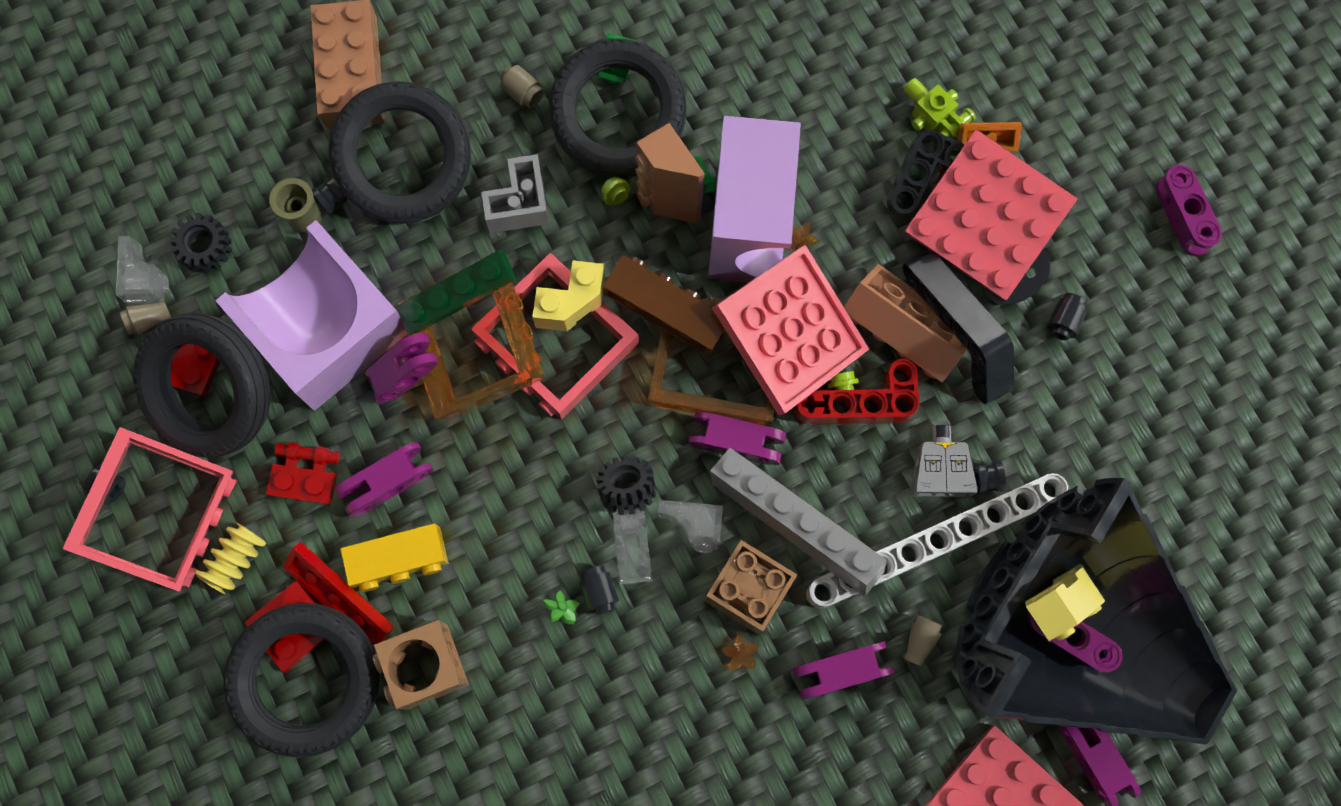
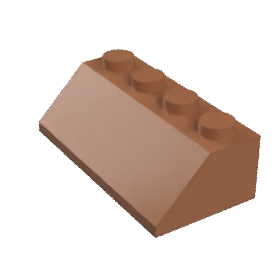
[635,123,705,223]
[844,264,967,382]

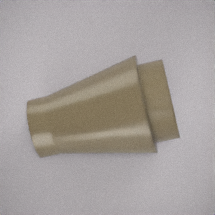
[120,301,171,335]
[904,615,942,666]

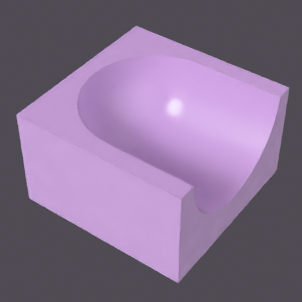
[708,116,801,282]
[215,220,407,411]

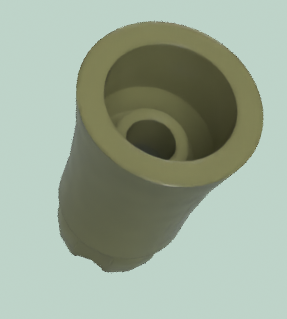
[269,178,322,234]

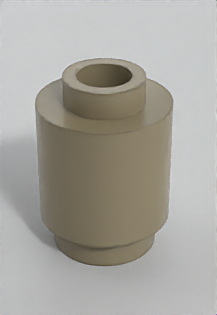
[500,65,544,108]

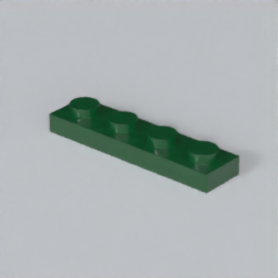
[397,250,516,335]

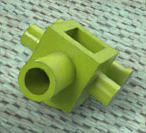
[903,78,976,144]

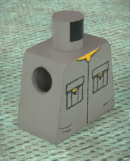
[911,425,977,497]

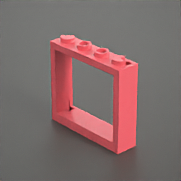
[471,253,639,420]
[63,427,237,591]

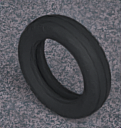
[549,39,687,177]
[329,81,471,223]
[133,313,270,457]
[224,603,380,757]

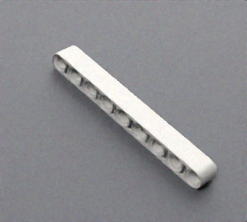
[806,473,1068,609]

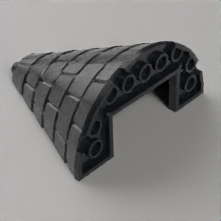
[956,478,1237,744]

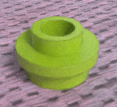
[601,177,630,205]
[828,371,859,390]

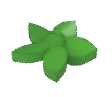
[542,590,580,624]

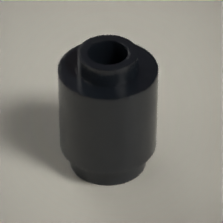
[1047,293,1088,341]
[579,565,619,616]

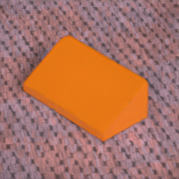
[956,122,1022,152]

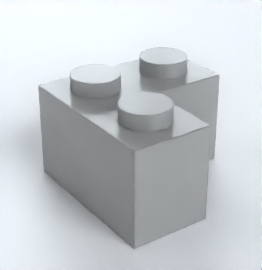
[481,154,549,233]

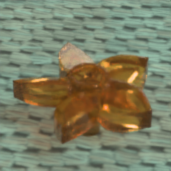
[786,221,819,249]
[721,633,759,672]

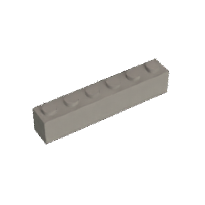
[710,448,887,596]

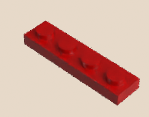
[283,542,394,652]

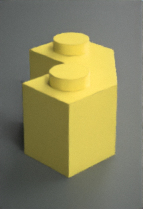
[533,260,605,331]
[1025,564,1105,641]

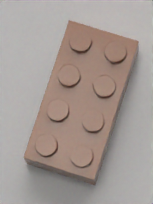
[311,0,385,129]

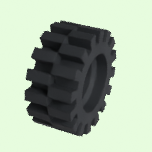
[170,213,232,273]
[596,456,656,515]

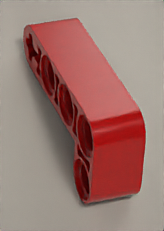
[794,359,919,425]

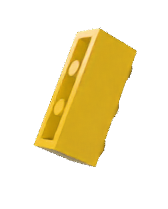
[341,523,449,592]

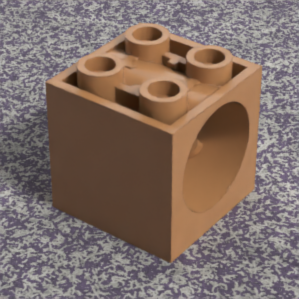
[704,540,797,636]
[373,620,469,710]

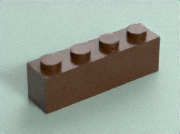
[603,255,726,357]

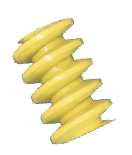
[195,522,266,594]

